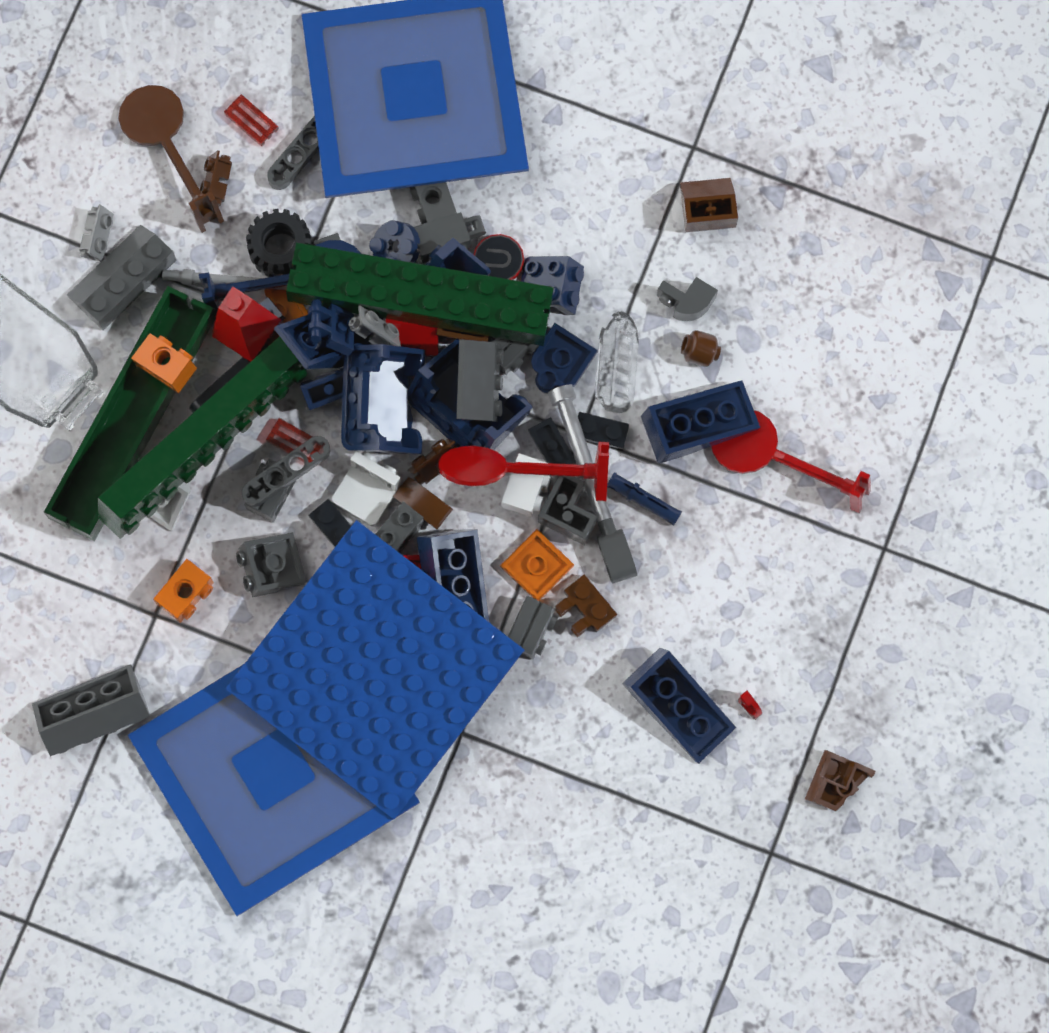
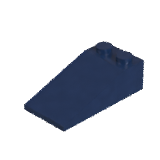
[274,315,371,369]
[640,380,760,464]
[417,529,489,622]
[622,648,736,764]

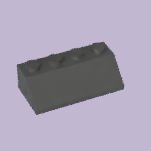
[67,225,177,330]
[32,664,150,757]

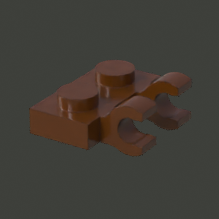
[555,574,617,638]

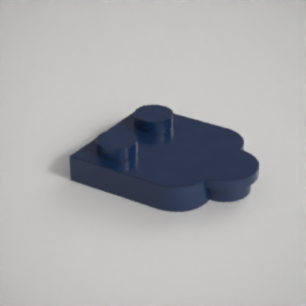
[531,323,598,394]

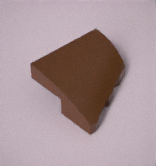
[805,750,876,811]

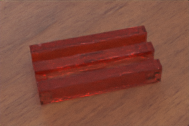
[224,94,279,147]
[266,418,324,463]

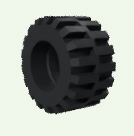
[246,209,312,277]

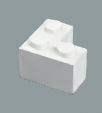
[501,453,552,517]

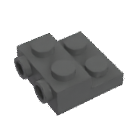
[236,532,307,597]

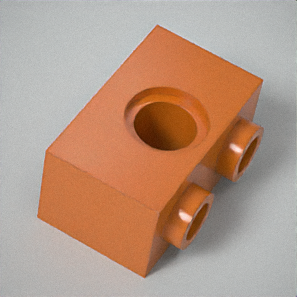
[131,334,197,393]
[153,559,214,623]

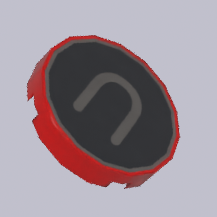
[474,234,524,280]

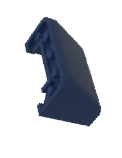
[408,339,533,450]
[341,344,425,454]

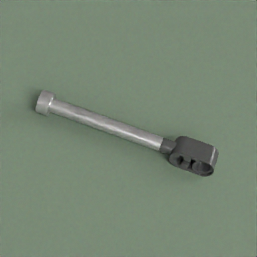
[548,384,637,584]

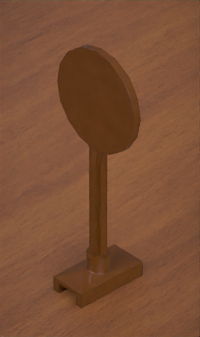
[118,85,224,233]

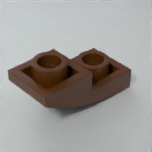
[393,476,453,530]

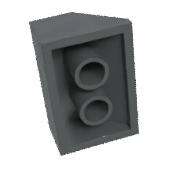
[457,340,504,422]

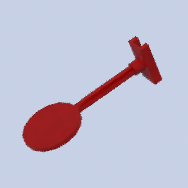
[712,410,871,513]
[438,442,609,501]

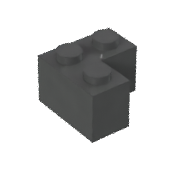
[538,476,597,546]

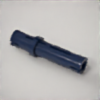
[607,472,682,526]

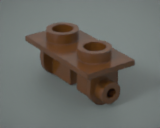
[199,150,232,206]
[407,439,457,485]

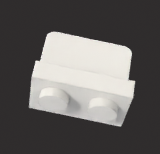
[332,451,402,526]

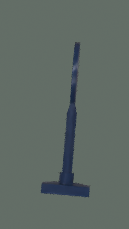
[199,240,362,310]

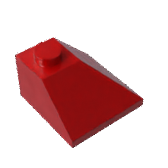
[212,287,282,362]

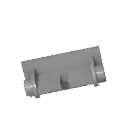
[79,204,114,262]
[349,305,401,347]

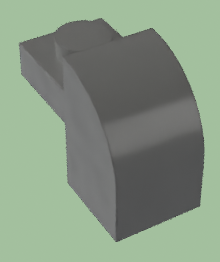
[657,277,718,321]

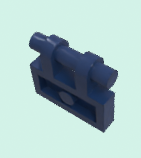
[308,299,354,356]

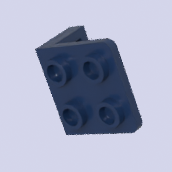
[426,238,491,276]
[521,256,584,315]

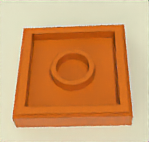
[500,529,574,601]

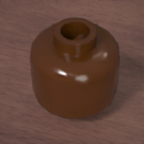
[681,330,721,367]

